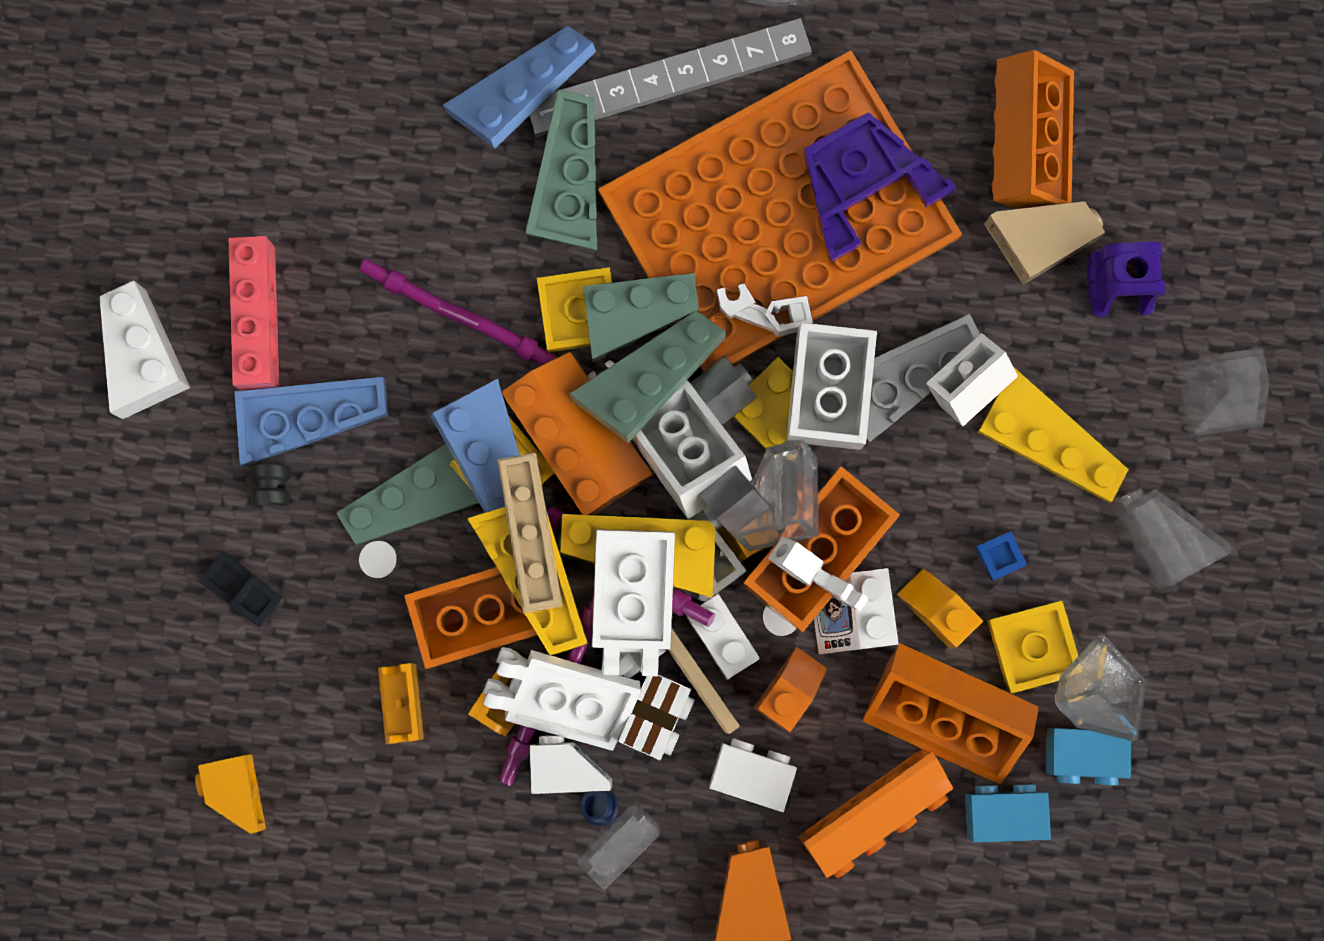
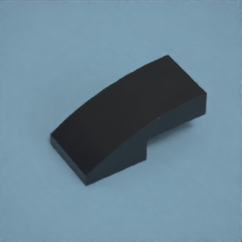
[198,551,283,628]

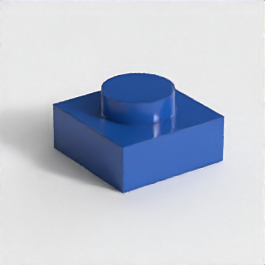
[975,531,1027,581]

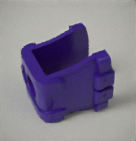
[1087,242,1166,318]

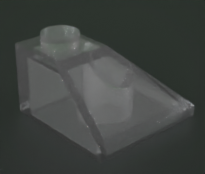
[1177,348,1270,437]
[1055,634,1146,741]

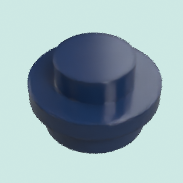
[581,790,619,827]

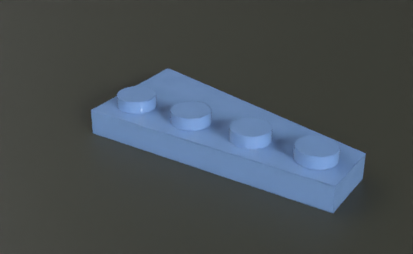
[443,26,596,148]
[235,377,388,467]
[430,379,519,513]

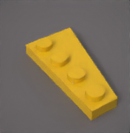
[977,367,1129,503]
[467,507,588,655]
[560,514,716,599]

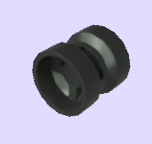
[251,464,291,506]

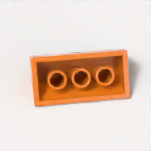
[992,50,1074,209]
[502,352,654,515]
[742,466,900,633]
[404,567,537,669]
[862,643,1039,785]
[798,749,953,878]

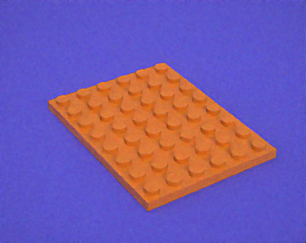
[598,50,962,373]

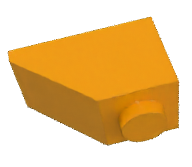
[897,568,983,649]
[195,754,266,834]

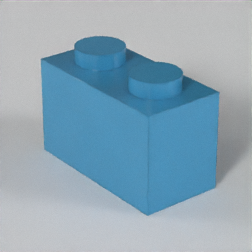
[1046,728,1131,785]
[965,784,1051,842]

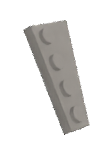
[866,314,980,444]

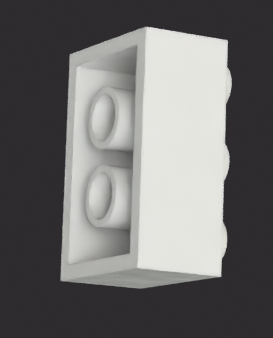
[786,323,877,450]
[632,380,752,519]

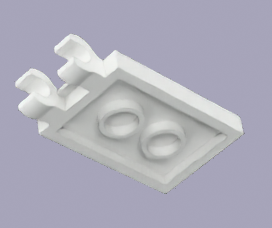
[592,529,675,676]
[483,647,641,751]

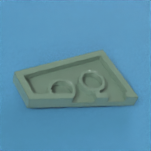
[584,273,699,362]

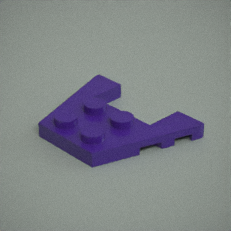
[804,112,956,263]

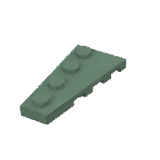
[525,89,597,251]
[570,311,726,443]
[336,444,480,545]

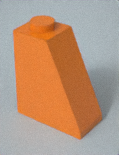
[753,646,827,732]
[714,839,792,941]

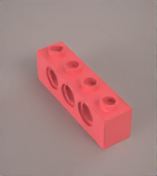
[229,236,279,391]

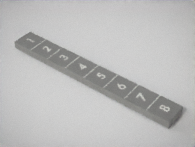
[529,18,812,138]

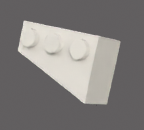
[99,281,190,419]

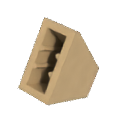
[984,201,1105,285]

